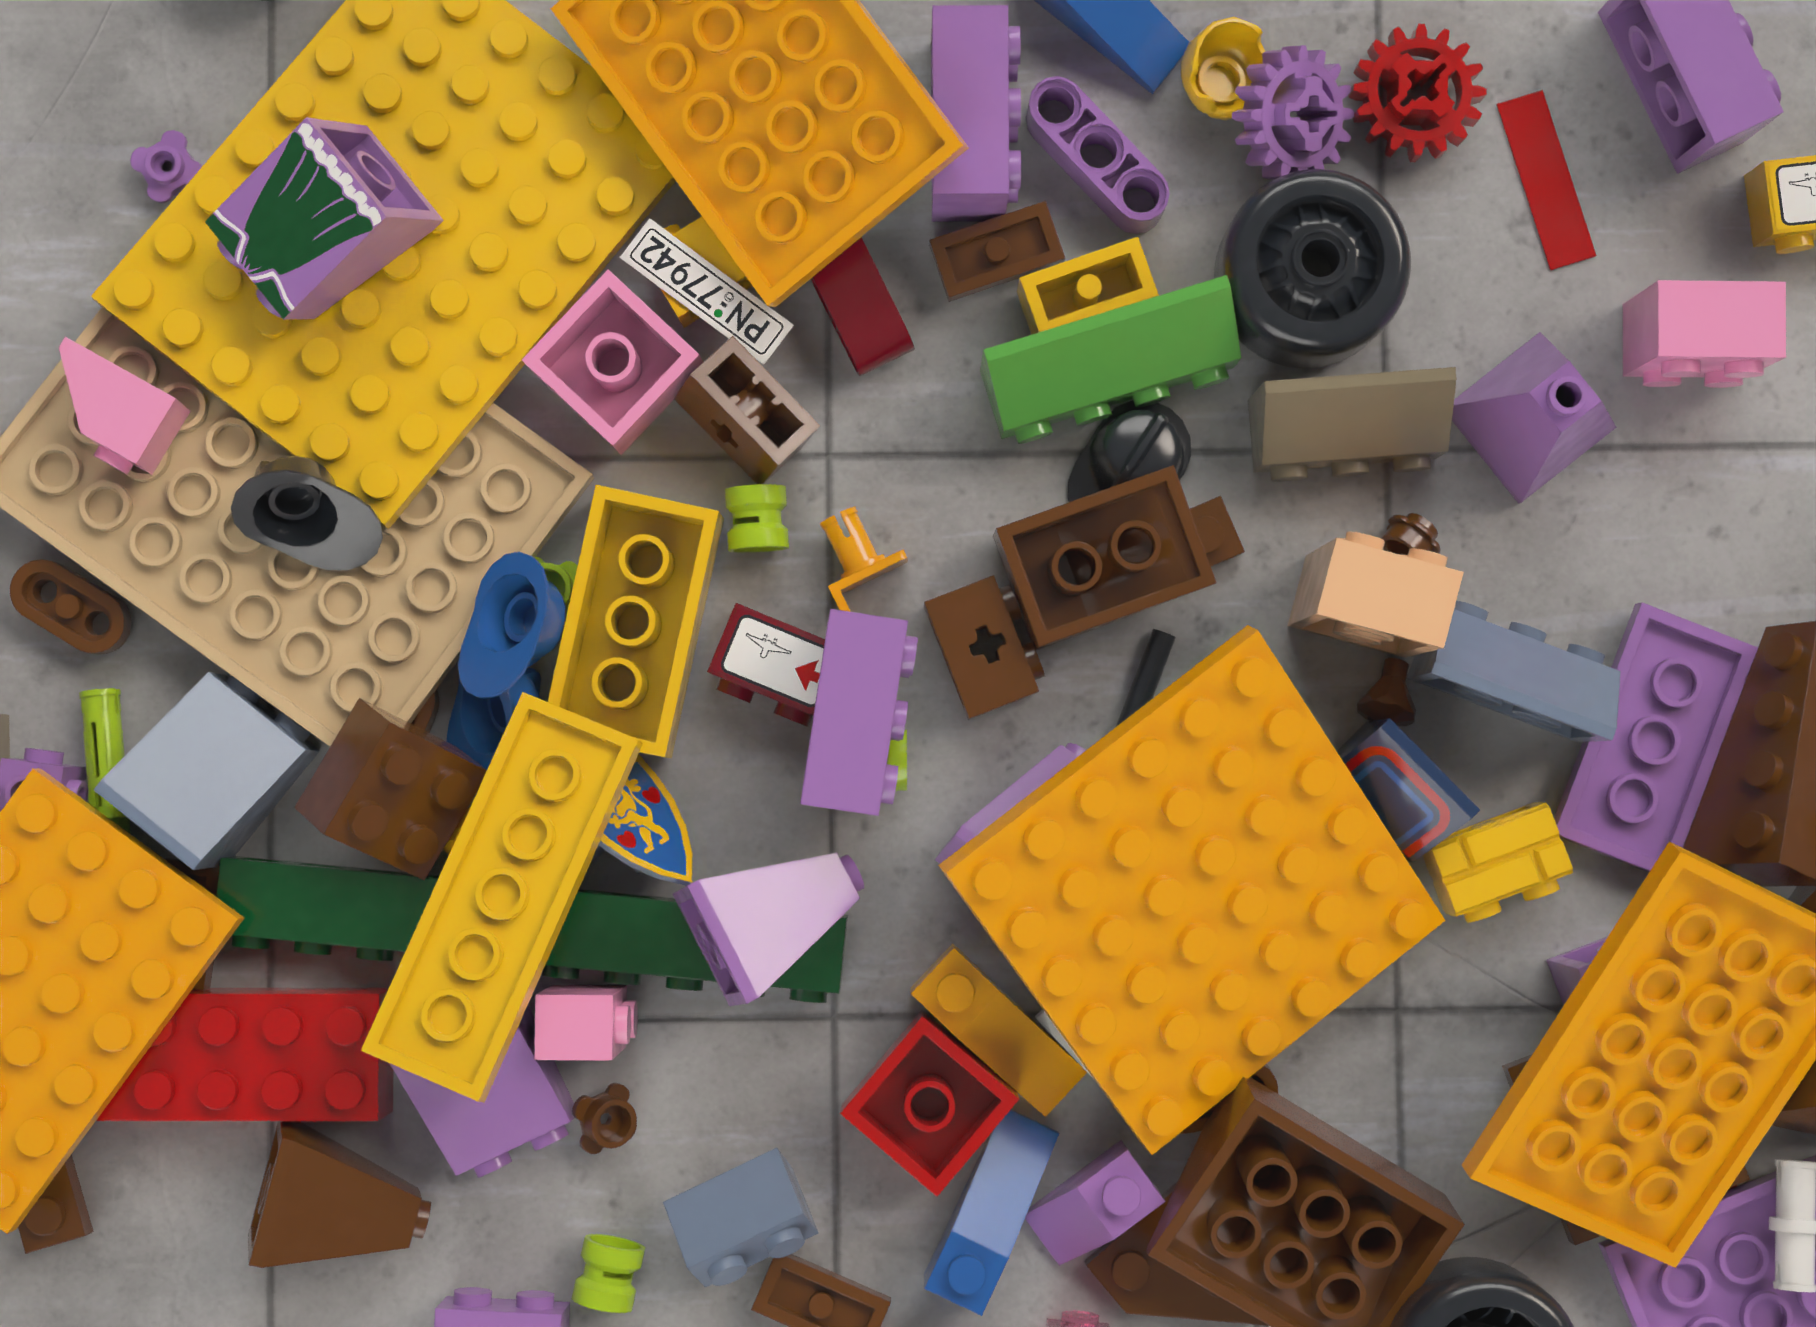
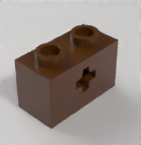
[674,336,820,484]
[924,575,1045,720]

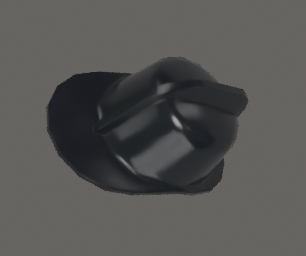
[1068,400,1191,502]
[231,456,383,570]

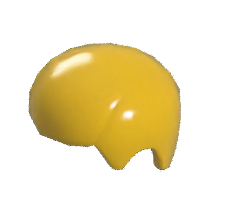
[1181,16,1266,120]

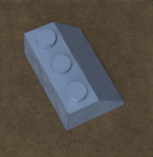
[1406,600,1621,743]

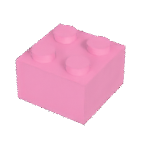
[522,269,703,455]
[1623,280,1786,388]

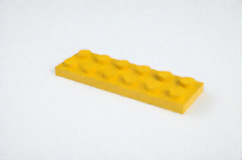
[361,692,643,1103]

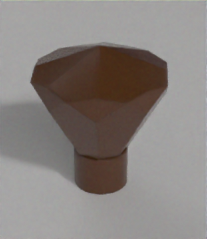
[1357,658,1416,726]

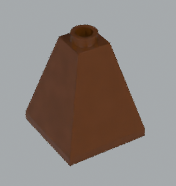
[248,1121,431,1268]

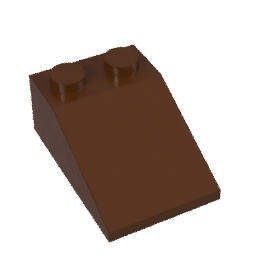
[993,465,1217,650]

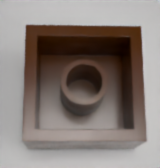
[294,698,487,881]

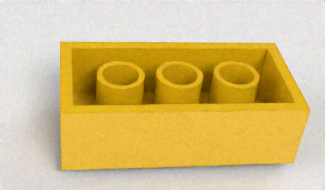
[548,485,724,758]

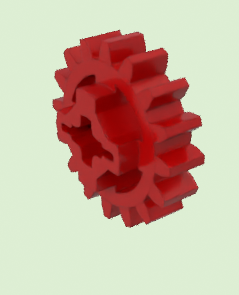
[1348,23,1487,162]

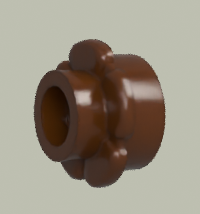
[1381,513,1441,555]

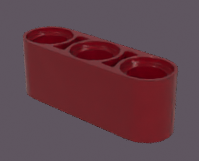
[810,237,915,376]

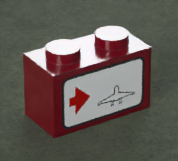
[707,603,825,727]

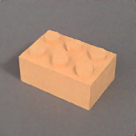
[1287,531,1464,658]

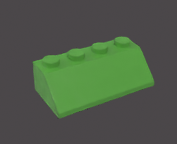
[980,275,1242,444]

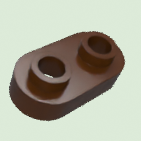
[10,559,132,655]

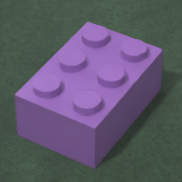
[1598,0,1784,174]
[931,5,1021,222]
[800,609,918,816]

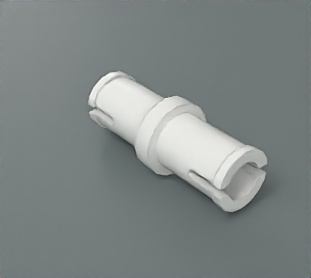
[1769,1159,1816,1292]

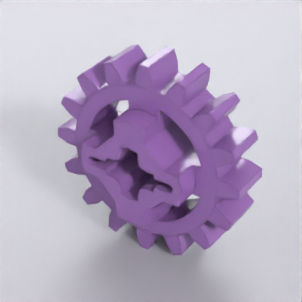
[1232,45,1354,179]

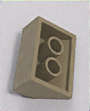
[1248,367,1457,482]

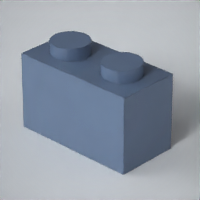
[663,1148,819,1288]

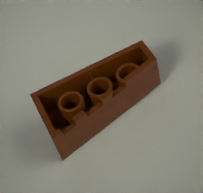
[1683,621,1816,887]

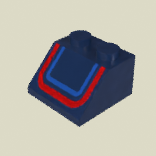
[1337,718,1480,862]

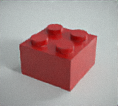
[840,1010,1019,1197]

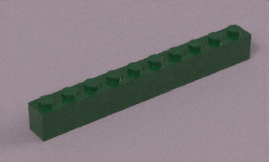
[217,856,848,1003]

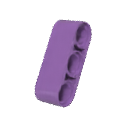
[1026,76,1170,234]

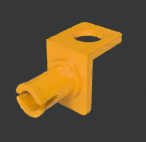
[820,506,908,612]

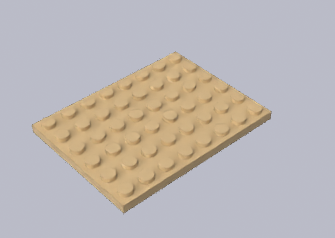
[0,307,594,746]

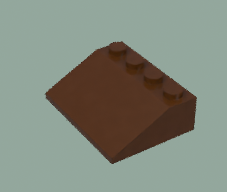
[1146,1077,1465,1327]

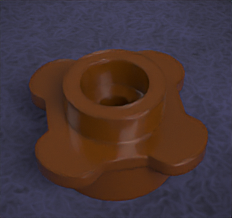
[572,1083,637,1154]

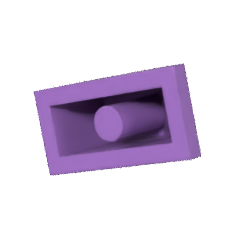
[1025,1140,1165,1266]

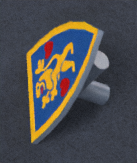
[593,754,693,886]

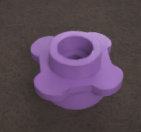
[130,130,202,203]

